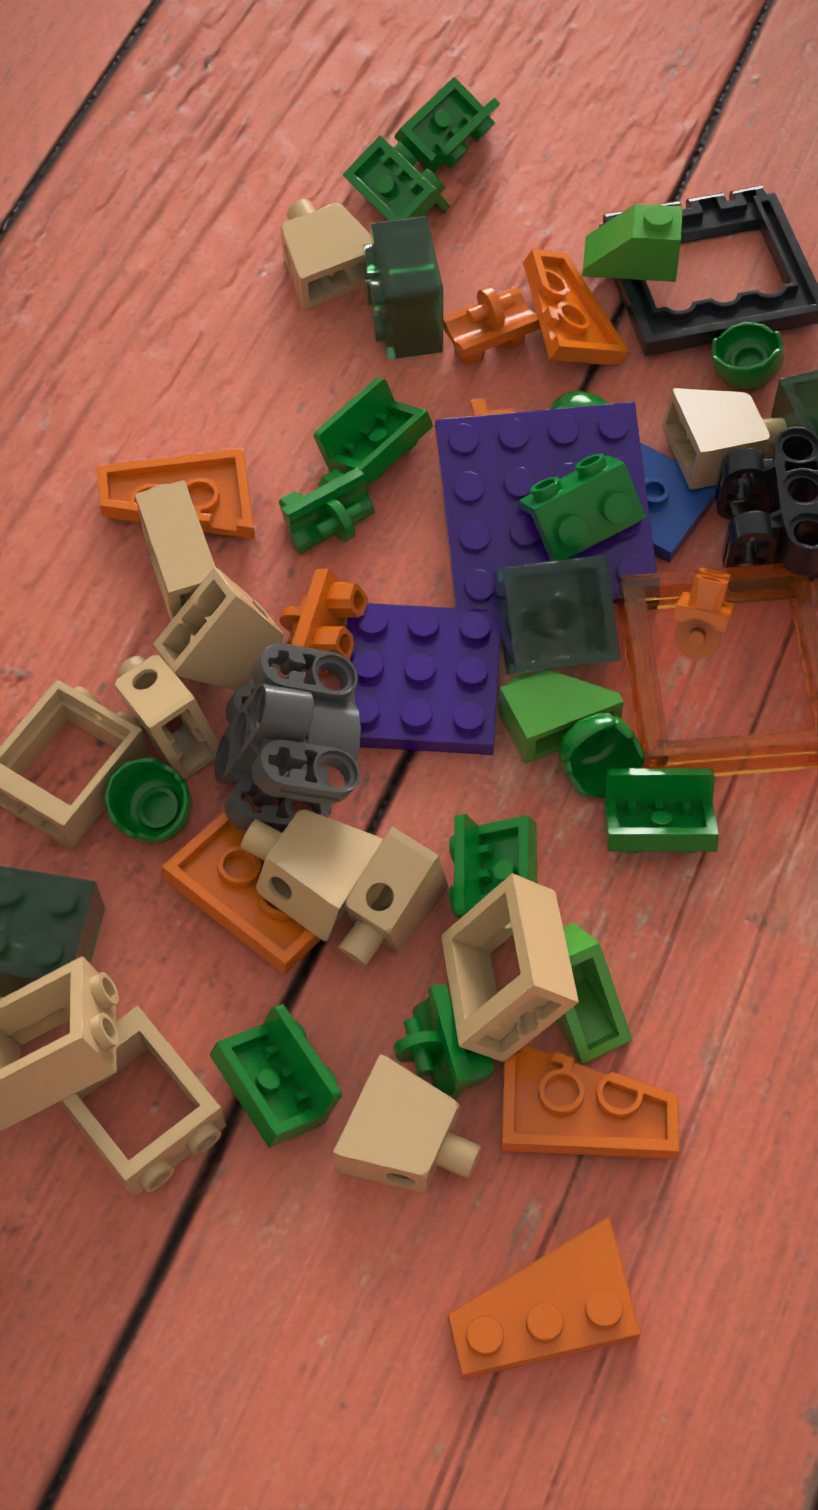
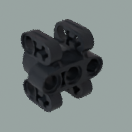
[715,426,818,587]

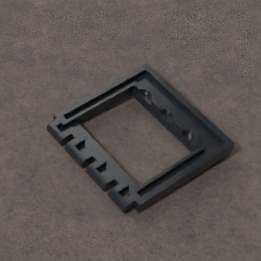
[599,186,818,356]

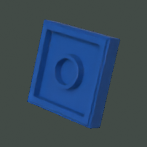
[640,442,716,563]

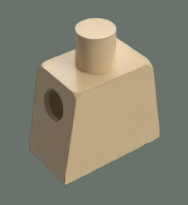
[280,199,383,310]
[662,388,787,489]
[153,567,283,690]
[114,655,219,779]
[240,809,383,942]
[338,827,448,967]
[333,1054,482,1193]

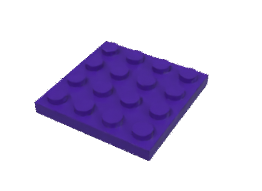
[435,401,660,615]

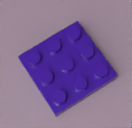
[340,603,502,755]

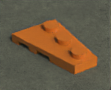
[523,249,630,366]
[96,448,255,539]
[161,810,321,975]
[501,1045,679,1159]
[448,1216,641,1380]

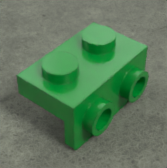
[394,77,501,174]
[313,377,433,486]
[519,454,647,564]
[603,768,719,853]
[449,814,538,919]
[209,1004,342,1148]

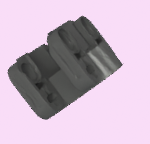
[215,643,361,833]

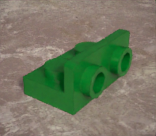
[342,135,451,236]

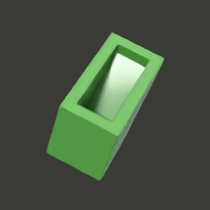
[582,204,683,282]
[499,669,624,764]
[556,922,633,1064]

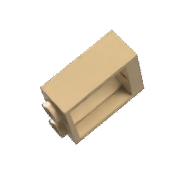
[135,480,216,621]
[0,679,149,850]
[441,873,579,1062]
[0,956,120,1132]
[58,1005,226,1198]

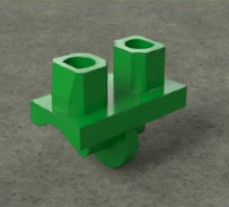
[279,467,375,554]
[393,984,495,1100]

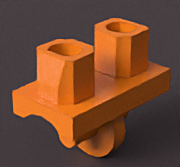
[441,286,539,365]
[672,568,734,658]
[279,569,368,675]

